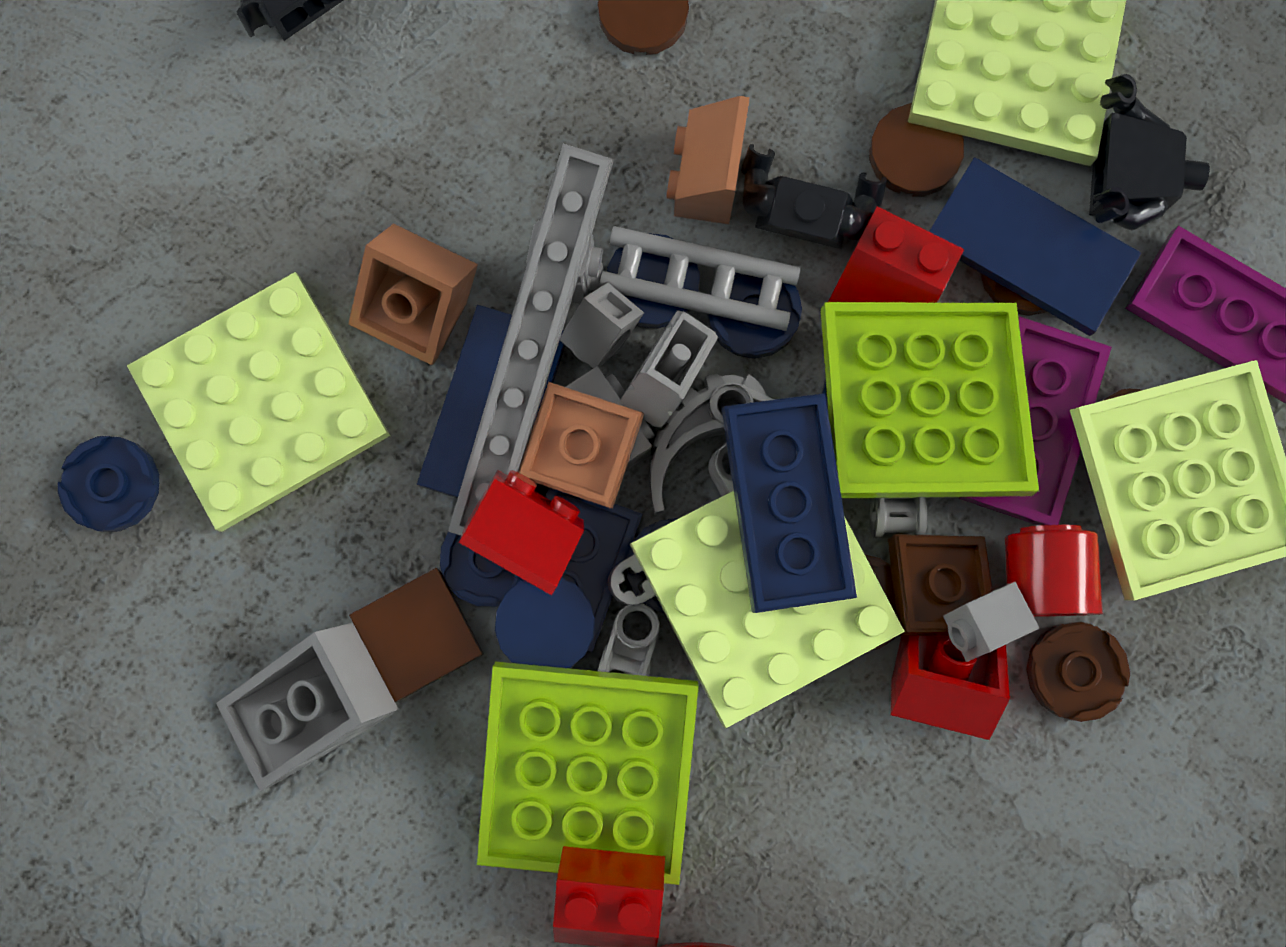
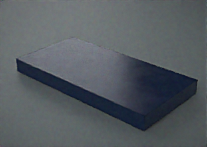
[929,157,1141,336]
[417,304,566,498]
[722,393,857,613]

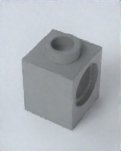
[560,282,644,368]
[943,582,1039,662]

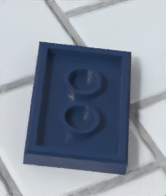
[510,487,643,652]

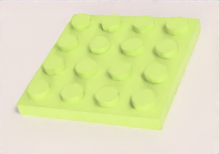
[908,0,1126,166]
[127,272,390,532]
[1070,360,1286,601]
[630,490,905,728]

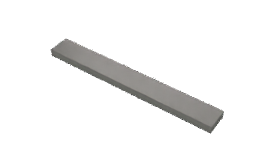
[448,143,614,535]

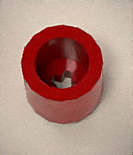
[1005,525,1103,617]

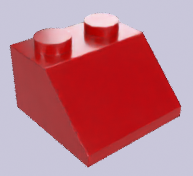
[828,206,964,303]
[459,470,584,596]
[891,636,1010,740]
[553,846,665,947]

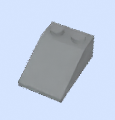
[216,622,399,791]

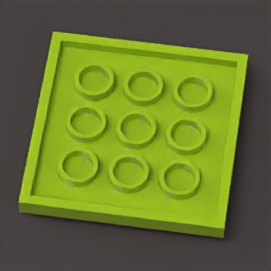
[821,302,1039,498]
[477,661,699,885]

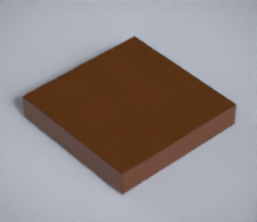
[888,534,993,636]
[349,568,484,702]

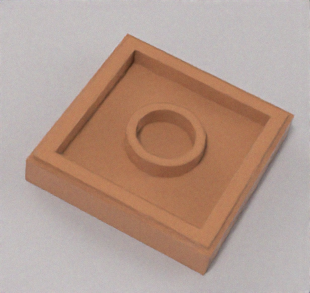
[518,382,644,509]

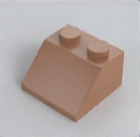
[667,96,750,224]
[349,223,478,365]

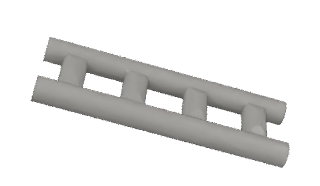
[599,226,801,331]

